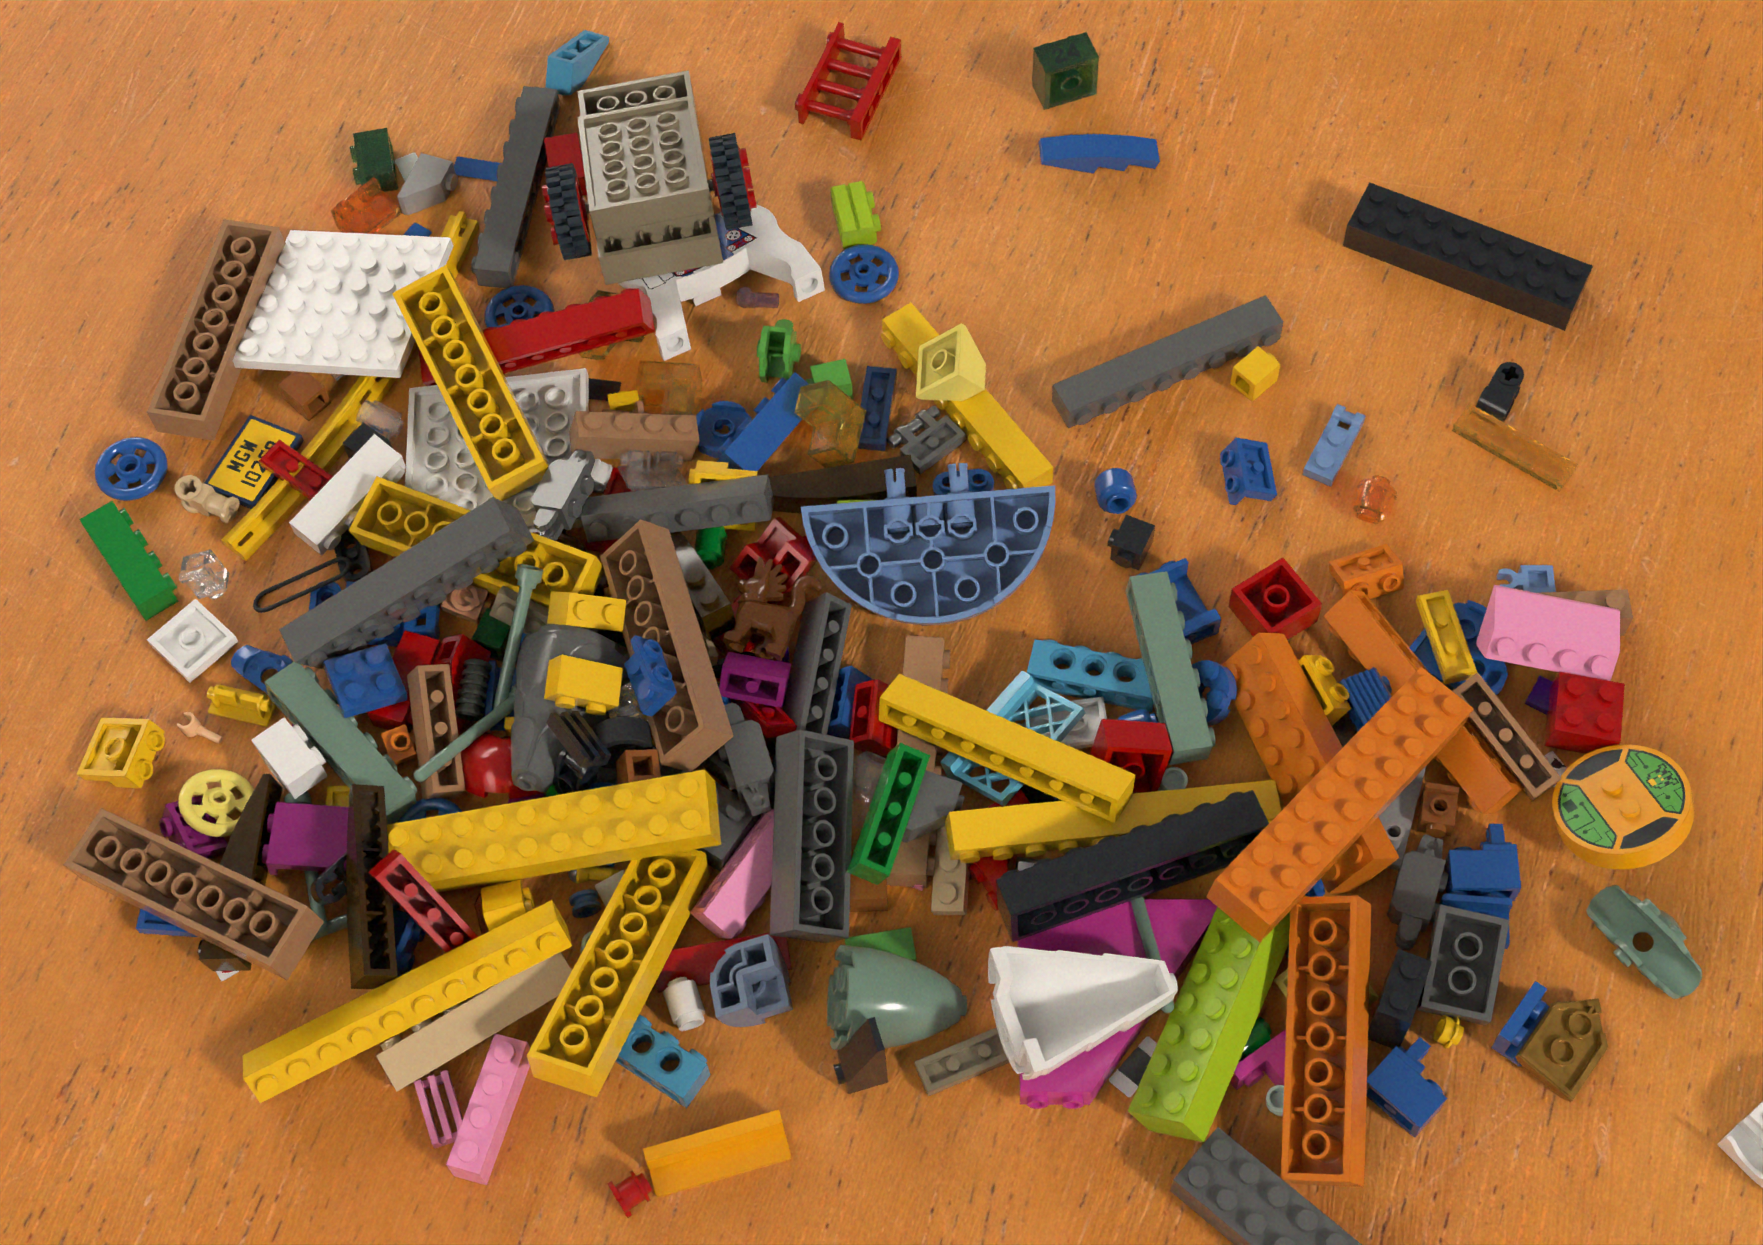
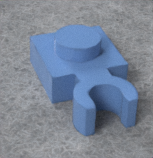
[1497,565,1556,593]

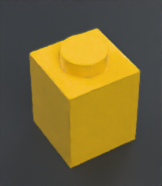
[1230,346,1280,402]

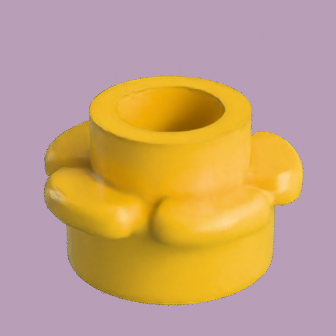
[1433,1015,1464,1049]

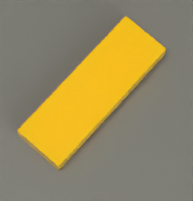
[1416,590,1477,684]

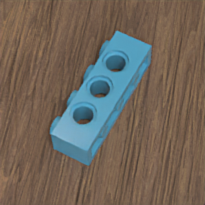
[1027,639,1154,713]
[615,1014,710,1109]

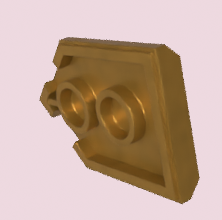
[1515,999,1608,1102]

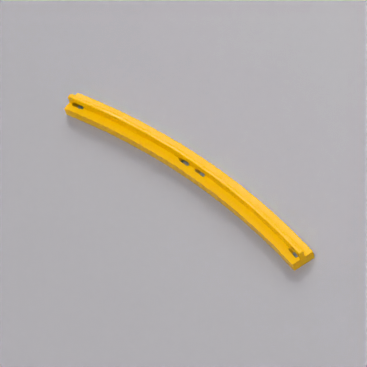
[221,211,479,561]

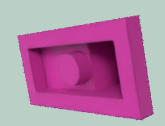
[1230,1029,1286,1090]

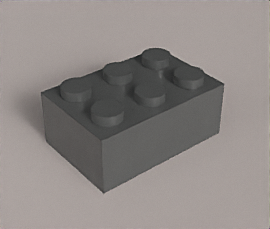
[1417,904,1510,1026]

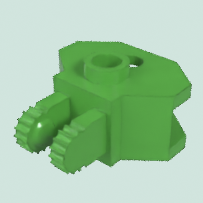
[757,319,801,383]

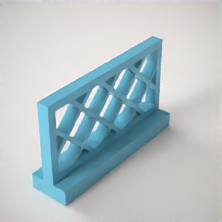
[941,671,1086,806]

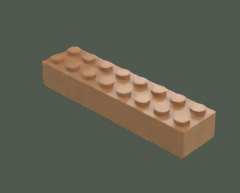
[147,219,286,441]
[600,519,734,772]
[64,808,324,980]

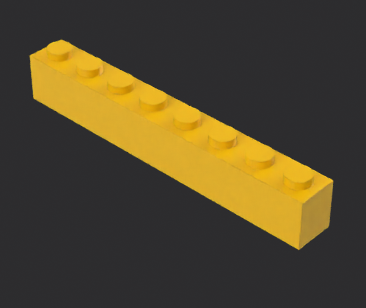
[881,302,1053,489]
[879,674,1135,823]

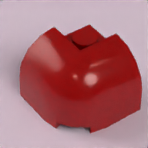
[729,517,817,593]
[461,732,544,799]

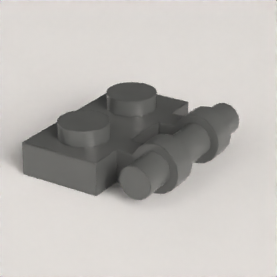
[887,405,966,475]

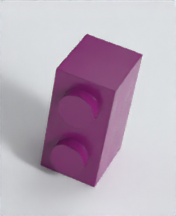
[719,652,791,708]

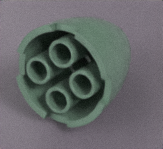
[827,945,967,1050]

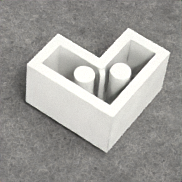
[252,717,327,799]

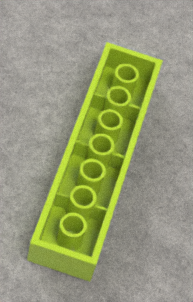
[1128,895,1307,1142]

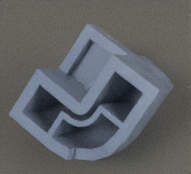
[710,934,793,1027]

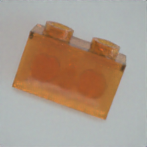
[331,177,402,234]

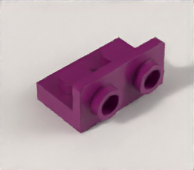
[159,795,228,859]

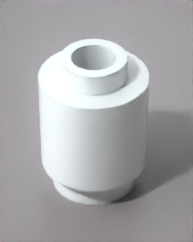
[663,977,705,1031]

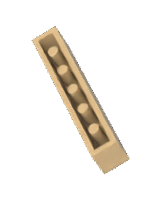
[376,952,572,1091]

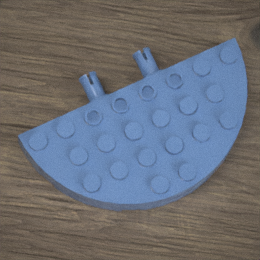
[801,463,1055,626]

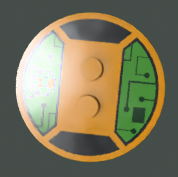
[1552,745,1694,869]

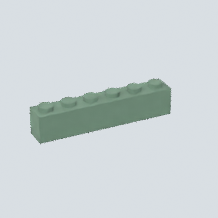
[1125,571,1215,765]
[264,662,417,825]

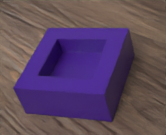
[1525,676,1553,715]

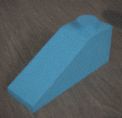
[545,30,609,95]

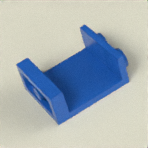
[1136,558,1221,645]

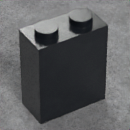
[1368,949,1432,1049]

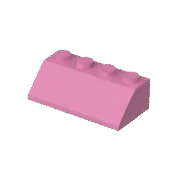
[1476,585,1620,681]

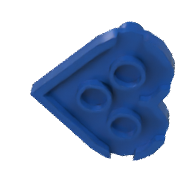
[1409,600,1508,695]

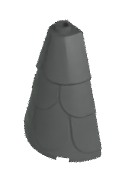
[511,624,635,793]

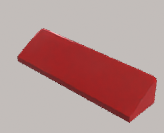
[656,932,792,993]

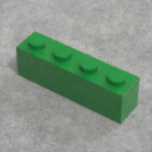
[79,501,179,621]
[847,742,931,885]

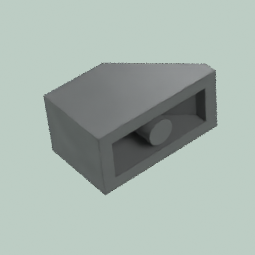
[902,770,965,843]

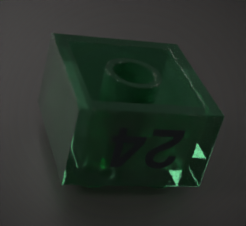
[1032,32,1099,110]

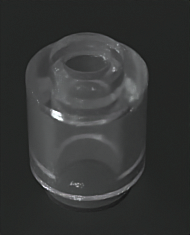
[356,399,404,440]

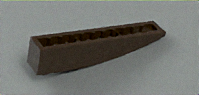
[769,455,917,513]
[670,531,736,640]
[198,774,282,971]
[346,784,398,989]

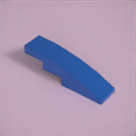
[1038,134,1160,174]

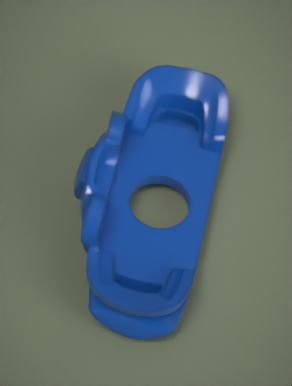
[231,645,294,694]

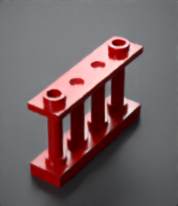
[795,22,902,141]

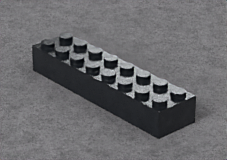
[1343,182,1593,331]
[996,790,1269,942]

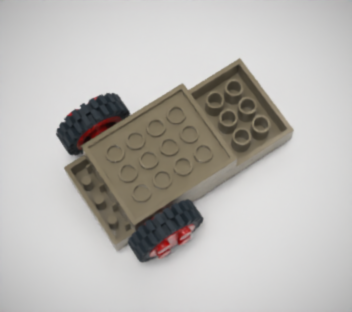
[542,70,757,285]

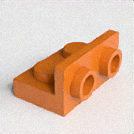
[1328,544,1404,599]

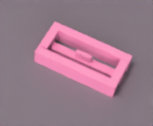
[414,1070,463,1149]

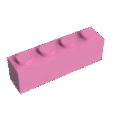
[690,809,774,939]
[446,1033,530,1185]

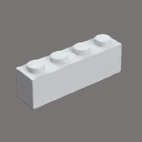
[289,434,406,556]

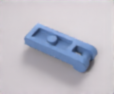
[1303,404,1366,487]

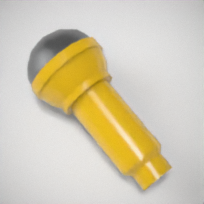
[568,867,620,884]

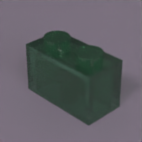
[350,128,399,195]

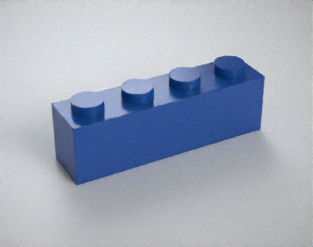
[717,372,822,471]

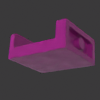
[262,802,349,880]

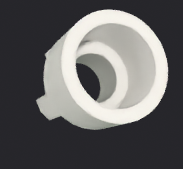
[591,459,613,493]

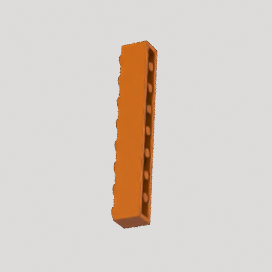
[1324,590,1524,814]

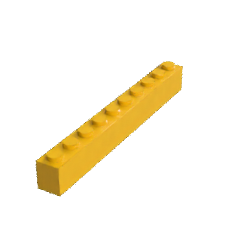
[945,780,1281,863]
[242,900,572,1103]

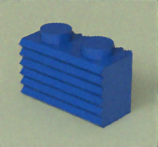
[1340,667,1392,731]

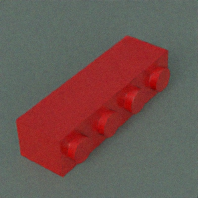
[369,849,478,953]

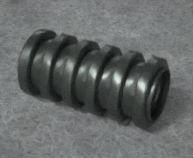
[455,658,492,721]

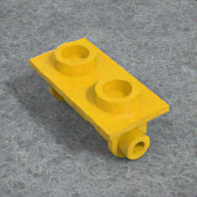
[207,685,276,727]

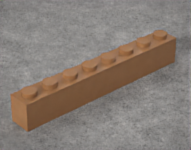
[887,635,951,888]

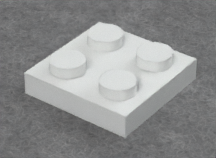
[147,599,239,683]

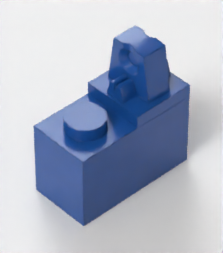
[1444,824,1521,901]
[1367,1037,1447,1138]

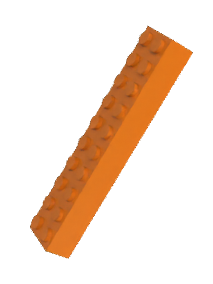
[1206,667,1474,943]

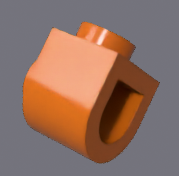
[381,724,417,765]

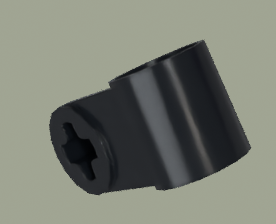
[1475,362,1524,423]
[553,747,601,795]

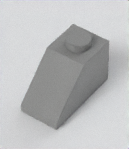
[397,153,458,215]

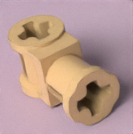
[175,475,240,523]

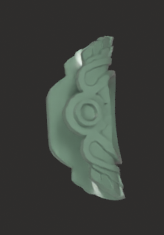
[1586,885,1702,999]

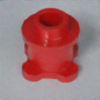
[607,1170,653,1218]

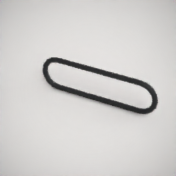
[253,557,351,613]

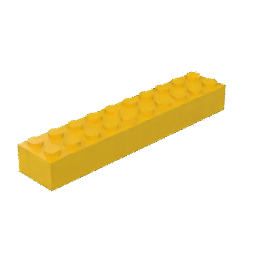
[387,770,721,893]

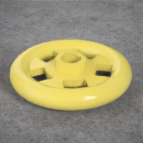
[178,769,255,837]

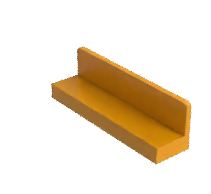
[643,1109,791,1197]

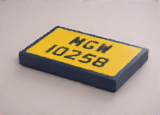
[204,415,304,509]

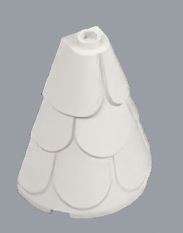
[988,946,1178,1080]

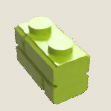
[830,181,881,249]

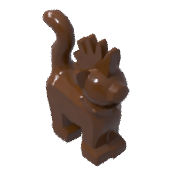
[723,557,822,661]

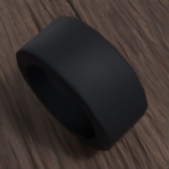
[591,717,653,768]

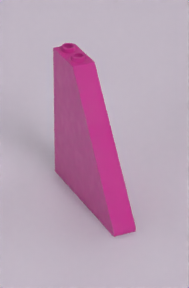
[1018,899,1217,1109]

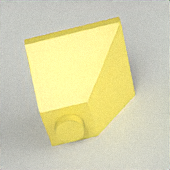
[916,323,986,401]

